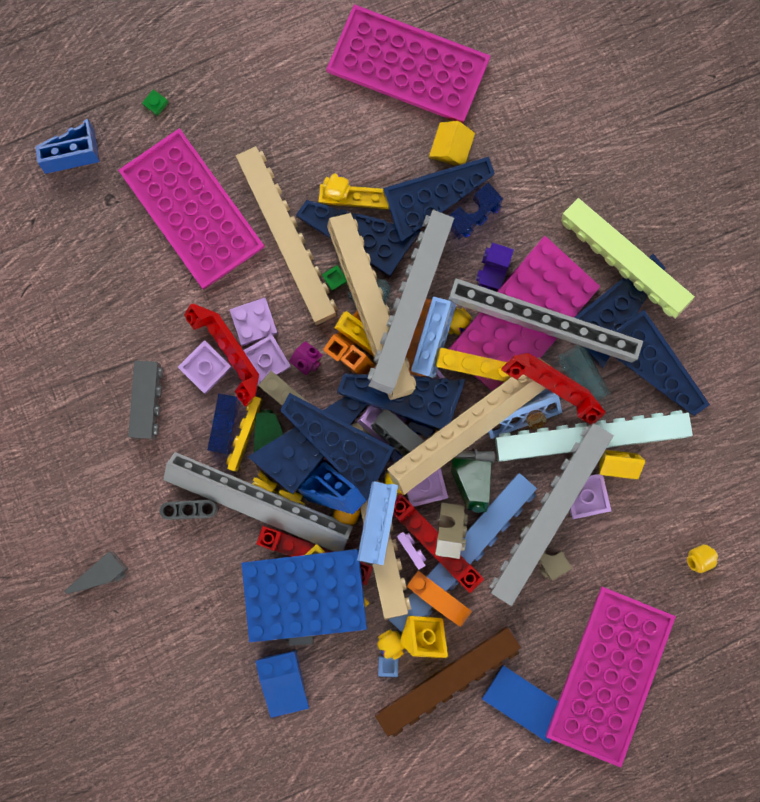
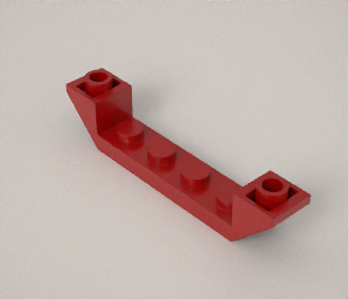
[184,303,259,407]
[501,353,606,425]
[393,493,484,593]
[256,526,373,586]

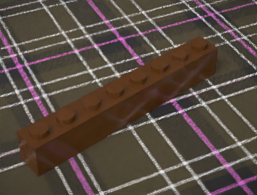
[375,626,521,737]

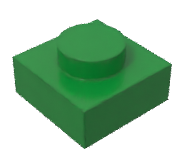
[142,89,169,116]
[322,265,347,292]

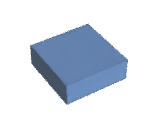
[378,656,399,677]

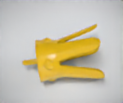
[252,470,278,494]
[279,488,305,505]

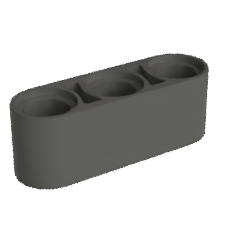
[371,409,424,457]
[159,500,219,520]

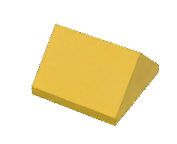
[429,121,475,166]
[599,450,645,479]
[400,616,448,658]

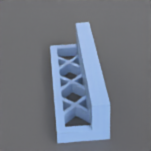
[411,297,456,379]
[488,388,563,439]
[357,481,398,565]

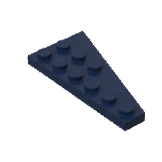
[383,156,495,243]
[296,200,421,277]
[574,254,665,369]
[614,310,710,416]
[337,374,466,431]
[248,397,368,494]

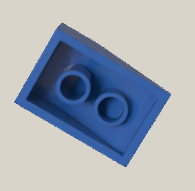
[255,650,309,718]

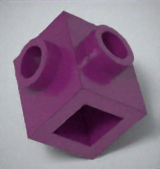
[288,341,323,375]

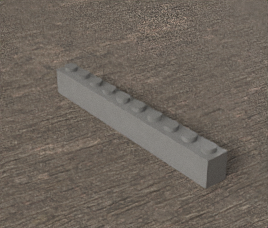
[367,210,454,395]
[448,278,643,363]
[489,423,614,606]
[163,452,353,552]

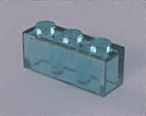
[558,345,611,401]

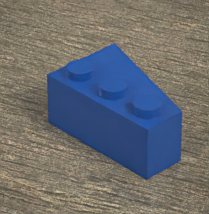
[35,119,100,174]
[298,461,367,515]

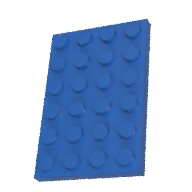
[241,549,367,642]

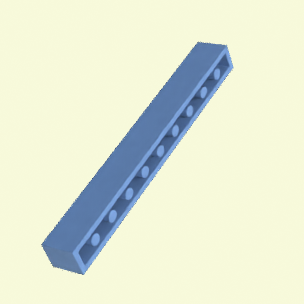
[389,473,537,633]

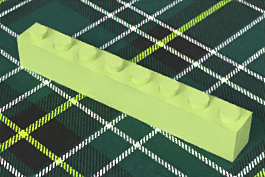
[561,198,695,319]

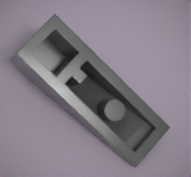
[64,551,128,594]

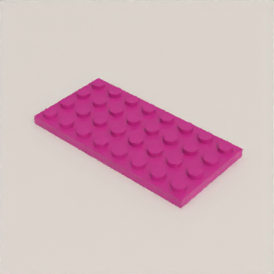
[326,4,491,124]
[118,128,265,290]
[448,236,600,392]
[545,586,676,768]

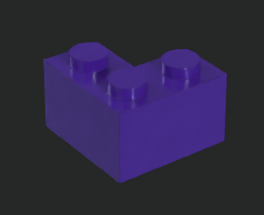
[476,243,514,292]

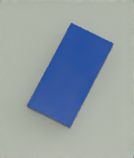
[482,665,558,744]

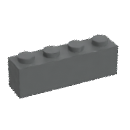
[128,361,164,440]

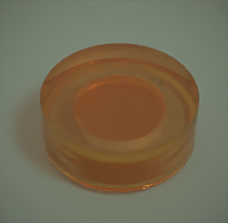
[526,410,546,430]

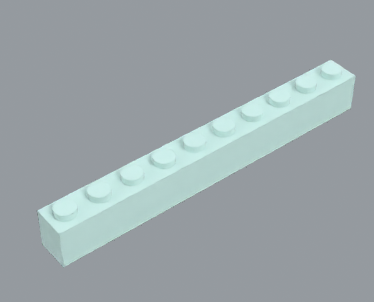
[495,410,693,462]

